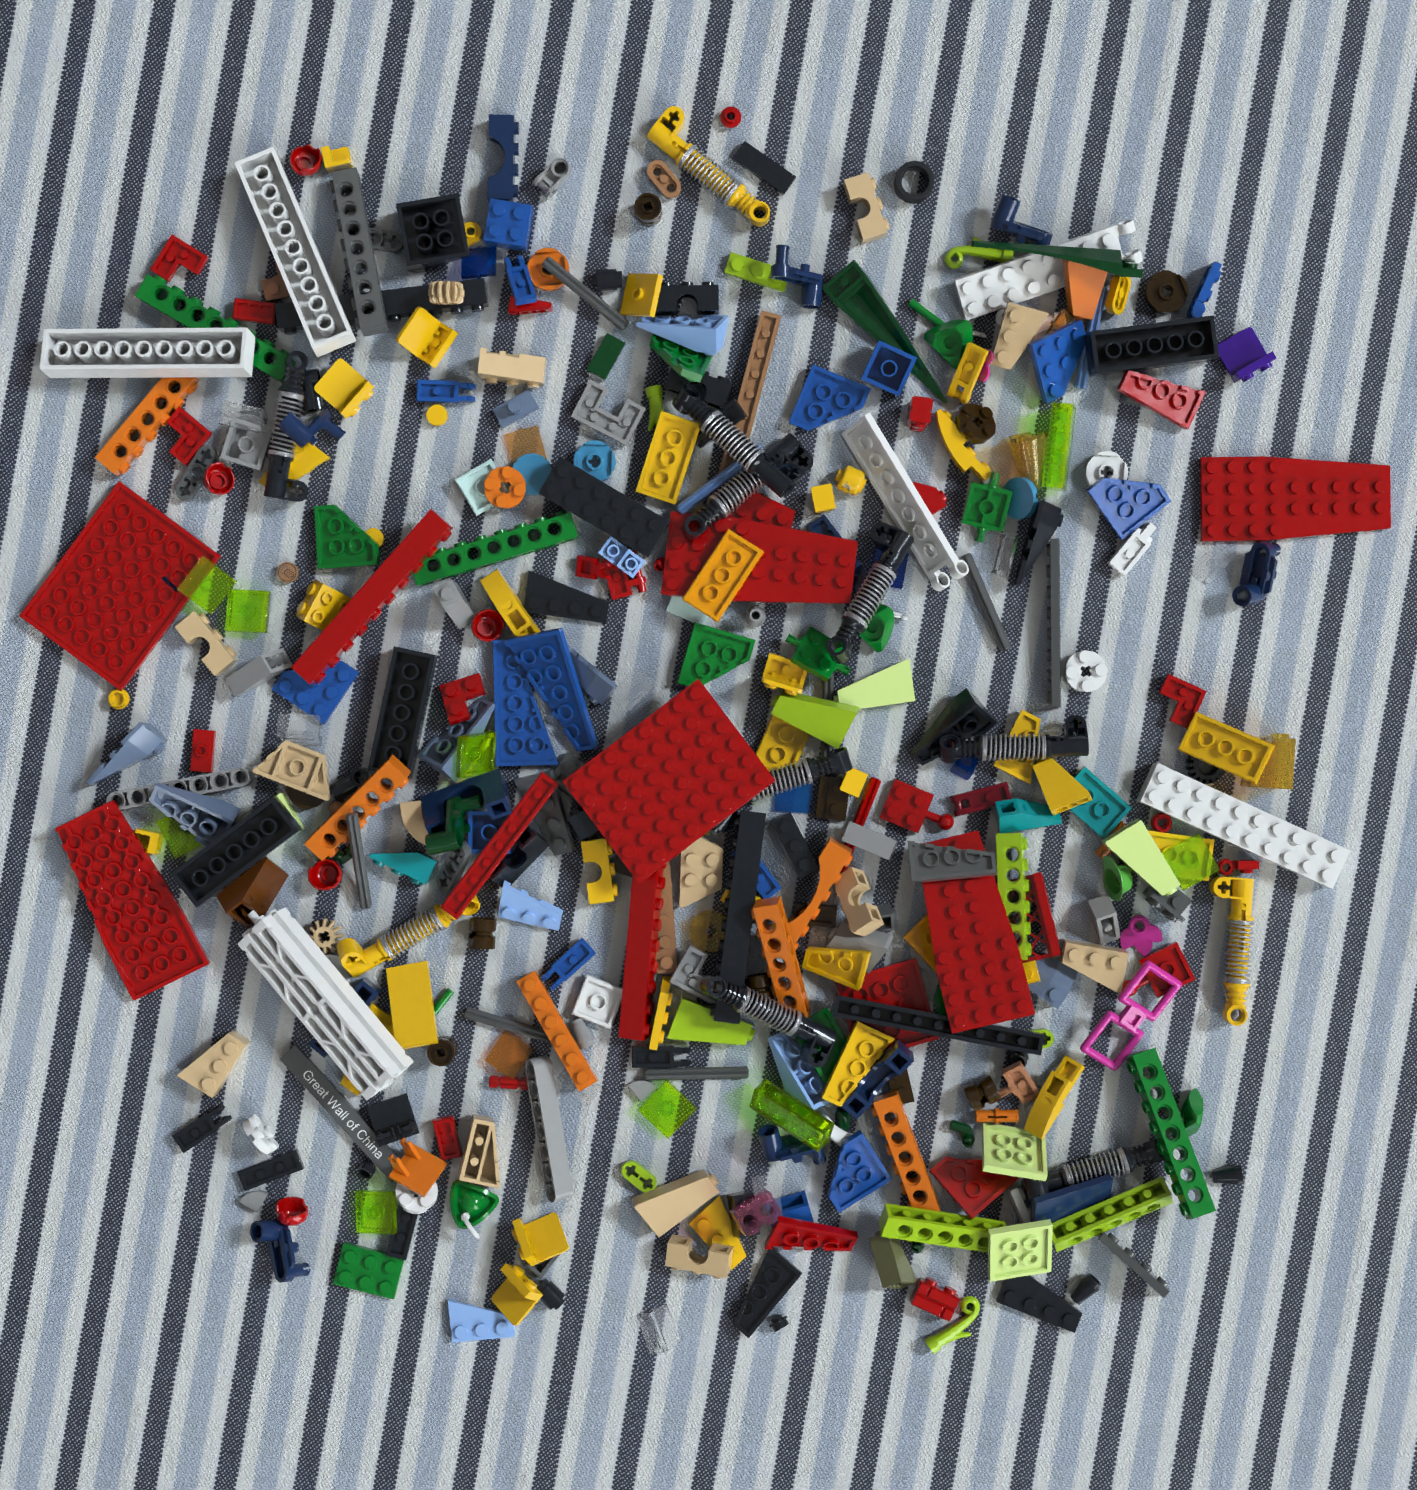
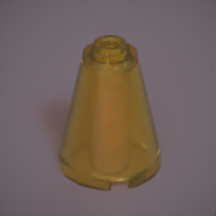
[1006,431,1048,489]

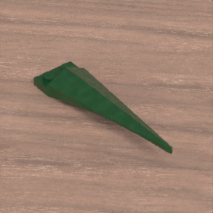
[971,241,1143,278]
[822,260,948,404]

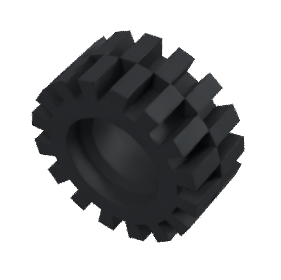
[1185,755,1226,784]

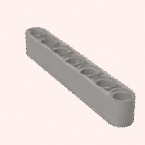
[106,768,253,810]
[524,1055,573,1203]

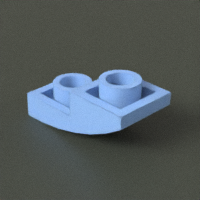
[597,535,645,578]

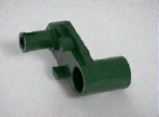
[425,795,483,855]

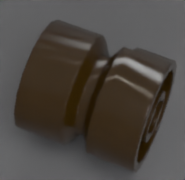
[634,193,662,227]
[468,917,497,949]
[745,972,775,1002]
[427,1035,458,1067]
[963,1075,1001,1112]

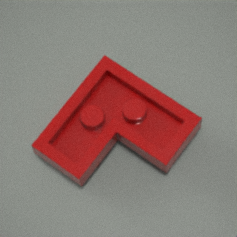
[150,234,209,283]
[166,406,213,466]
[439,673,486,725]
[1159,674,1207,729]

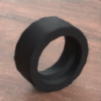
[894,161,935,204]

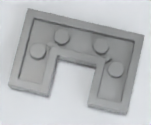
[571,379,646,446]
[669,944,716,1004]

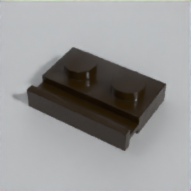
[815,775,849,821]

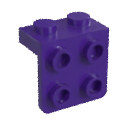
[1218,327,1277,383]

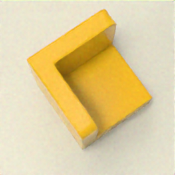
[320,146,353,173]
[811,483,836,514]
[839,768,868,797]
[134,828,164,855]

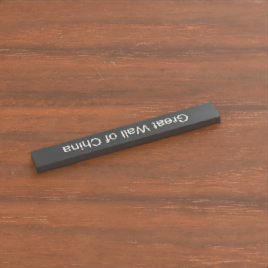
[280,1044,401,1183]

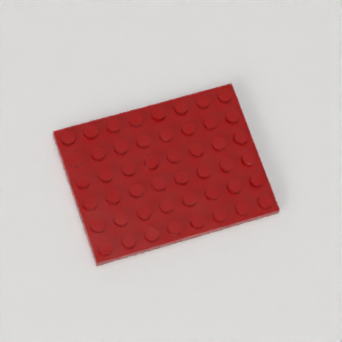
[20,481,222,691]
[562,679,776,884]

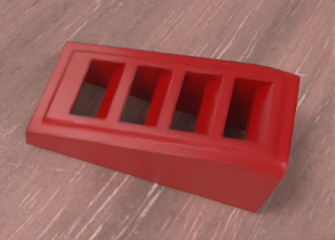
[508,295,553,315]

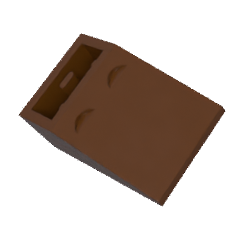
[216,856,289,929]

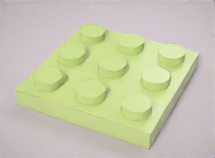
[981,1122,1048,1181]
[988,1219,1053,1282]

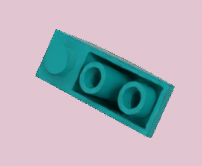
[995,798,1062,833]
[369,851,439,886]

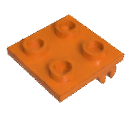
[388,1137,447,1198]

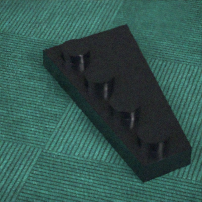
[524,571,609,624]
[733,1247,803,1338]
[996,1275,1082,1333]

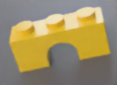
[581,838,618,904]

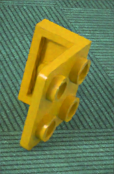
[396,306,458,368]
[314,358,374,418]
[296,579,352,631]
[761,652,808,696]
[511,1212,569,1267]
[491,1263,543,1326]

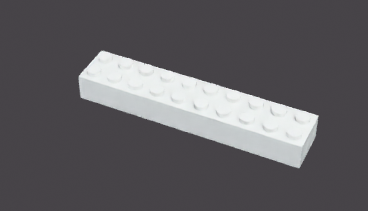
[235,147,357,357]
[40,327,255,378]
[1136,763,1350,889]

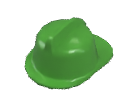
[1103,856,1133,901]

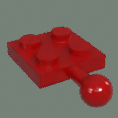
[879,779,954,833]
[1122,941,1195,998]

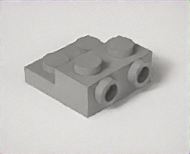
[219,418,274,472]

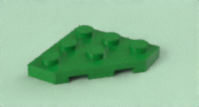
[649,334,713,383]
[314,505,380,570]
[677,622,756,686]

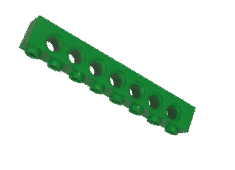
[135,274,296,383]
[413,510,579,587]
[1126,1048,1216,1220]

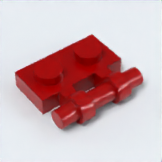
[601,551,647,600]

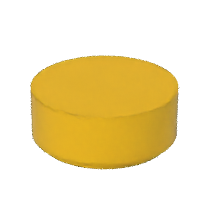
[426,405,448,426]

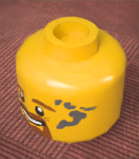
[835,465,867,496]

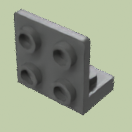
[1143,885,1192,923]

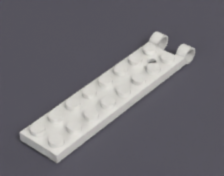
[954,219,1143,320]
[842,413,969,591]

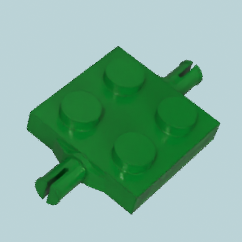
[962,471,1013,543]
[785,627,851,682]

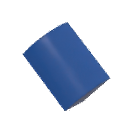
[765,1190,814,1227]

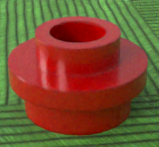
[720,106,741,128]
[1151,812,1172,833]

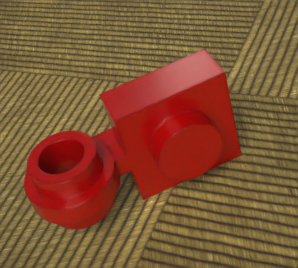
[1216,859,1259,876]

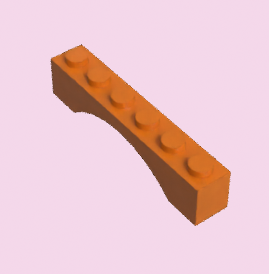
[771,836,853,951]
[516,971,599,1092]

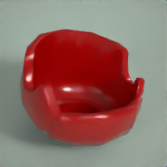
[289,144,322,176]
[202,462,235,496]
[471,609,505,642]
[308,859,342,891]
[276,1197,309,1226]

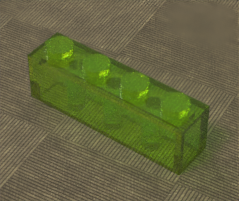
[1042,402,1076,491]
[749,1079,835,1152]

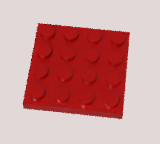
[835,958,939,1053]

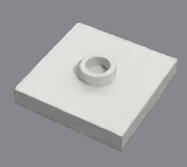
[571,974,623,1029]

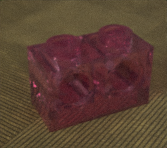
[729,1190,782,1236]

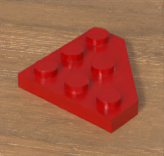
[929,1157,1019,1220]

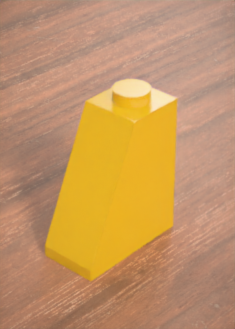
[1032,758,1093,816]

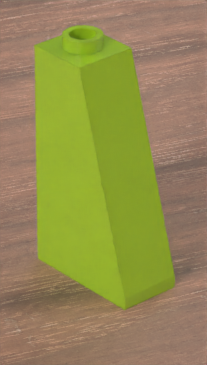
[770,690,860,749]
[667,996,755,1045]

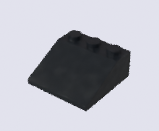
[396,193,470,272]

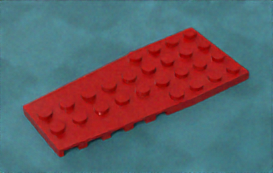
[1200,456,1391,542]
[661,511,858,605]
[55,800,210,1001]
[922,831,1035,1034]

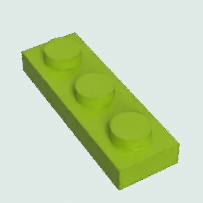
[724,252,787,293]

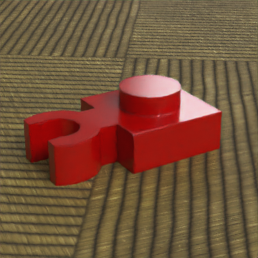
[575,555,612,579]

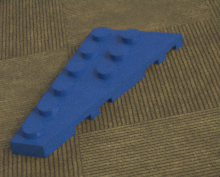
[503,628,599,752]
[493,640,559,766]

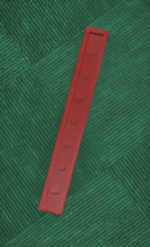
[440,771,559,920]

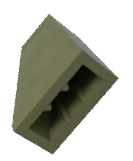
[869,1231,918,1289]

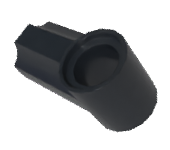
[301,368,322,412]
[330,768,372,802]

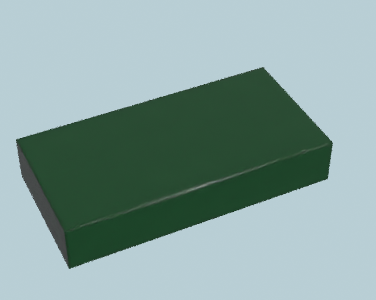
[587,333,626,380]

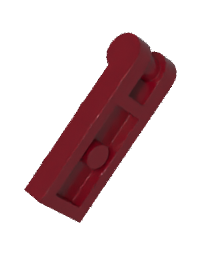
[950,782,1012,817]

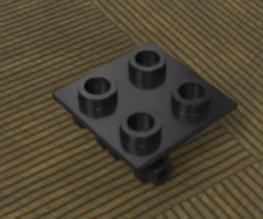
[367,1093,419,1147]

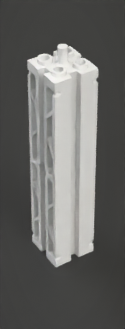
[238,907,414,1101]

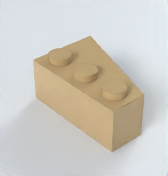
[990,301,1049,370]
[478,347,547,389]
[1059,938,1129,994]
[177,1030,251,1098]
[458,1114,500,1189]

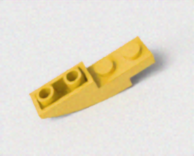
[935,409,991,483]
[480,568,541,637]
[1024,1055,1085,1140]

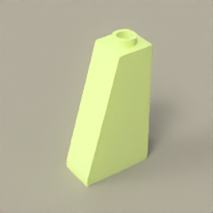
[833,659,915,709]
[1101,819,1181,896]

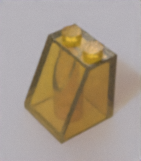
[1240,733,1296,790]

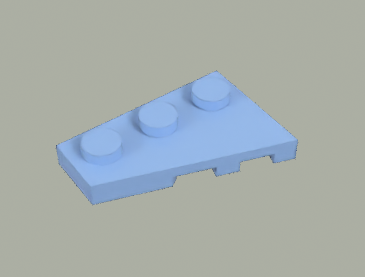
[497,880,563,931]
[448,1299,515,1343]

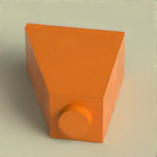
[1062,259,1108,322]

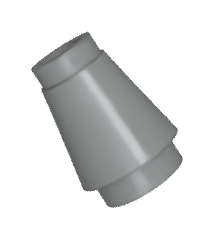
[745,606,766,627]
[570,1018,595,1051]

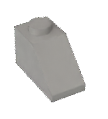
[1088,894,1121,945]

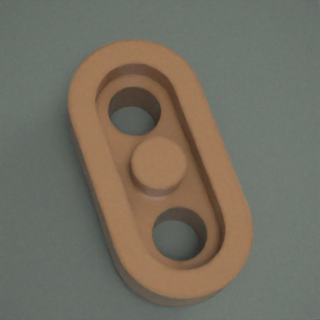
[647,160,681,199]

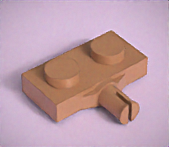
[261,262,290,302]
[997,1060,1040,1104]

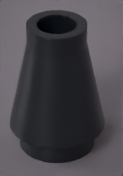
[1211,1164,1244,1185]
[1071,1273,1101,1305]

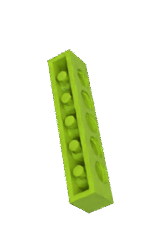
[996,833,1032,960]
[1052,1176,1173,1252]
[878,1203,1006,1253]

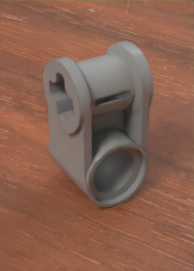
[532,158,571,199]

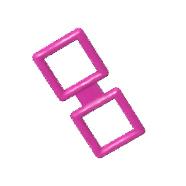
[1080,960,1182,1071]

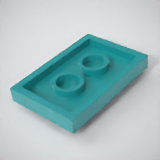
[1069,766,1132,839]

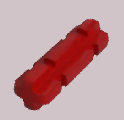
[489,1075,528,1090]

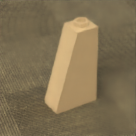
[632,1169,719,1237]

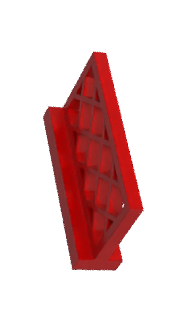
[996,872,1062,963]

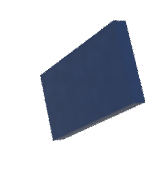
[1030,1174,1113,1223]

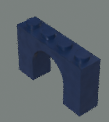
[421,768,512,834]

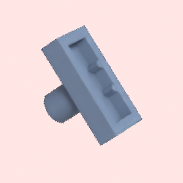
[492,389,539,429]

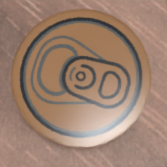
[277,562,299,583]

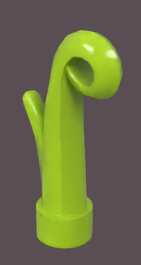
[944,237,1014,269]
[645,384,664,431]
[924,1296,980,1354]

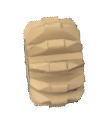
[428,281,464,305]
[309,918,344,954]

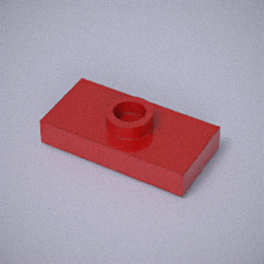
[232,298,276,325]
[190,729,216,772]
[432,1115,463,1160]

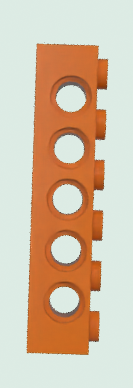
[95,377,200,476]
[304,754,411,861]
[751,896,811,1018]
[871,1090,940,1211]

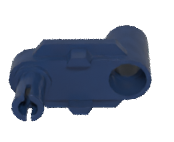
[990,195,1053,245]
[770,245,823,309]
[278,408,346,448]
[1232,541,1281,606]
[758,1124,826,1165]
[250,1219,310,1283]

